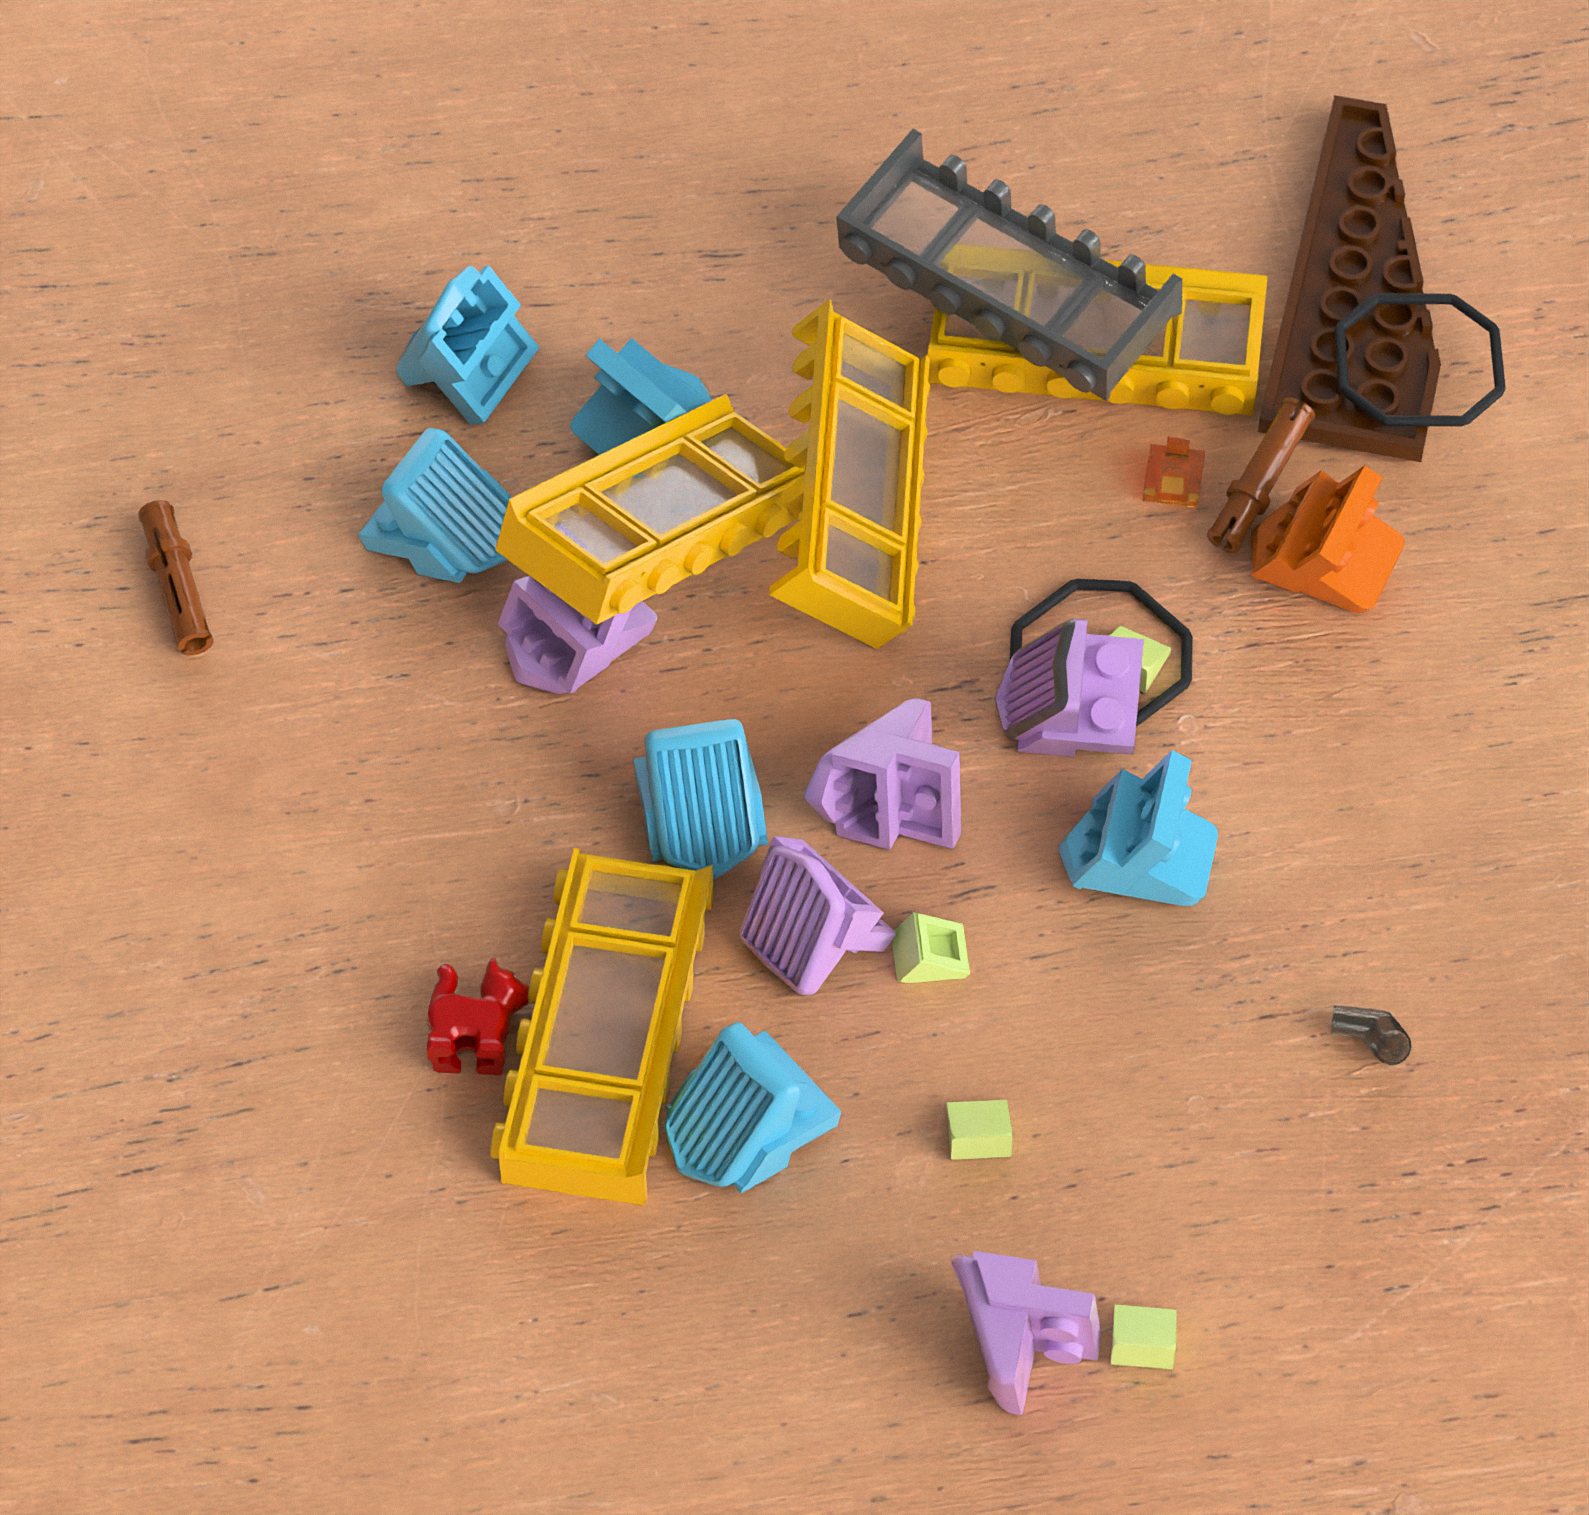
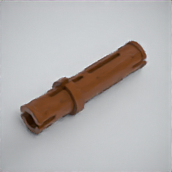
[1206,397,1315,553]
[138,500,213,655]

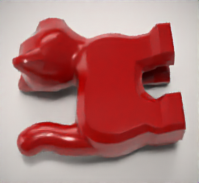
[427,958,529,1075]

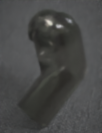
[1331,1005,1411,1065]

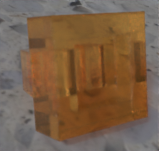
[1143,436,1206,508]

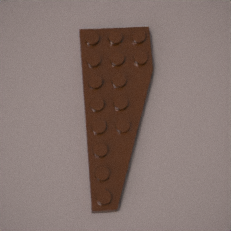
[1258,95,1441,462]

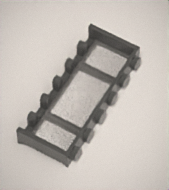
[836,129,1182,401]

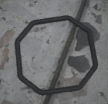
[1334,293,1506,427]
[1010,579,1193,727]

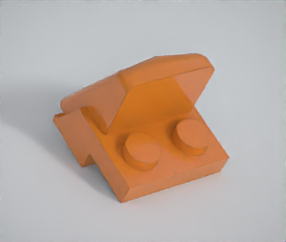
[1251,465,1405,614]

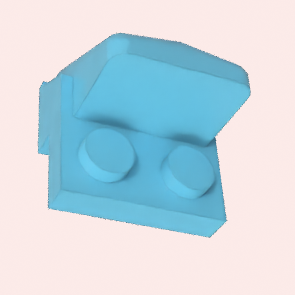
[396,265,540,425]
[570,338,712,481]
[358,428,512,583]
[633,719,768,879]
[1058,750,1218,906]
[664,1021,841,1194]

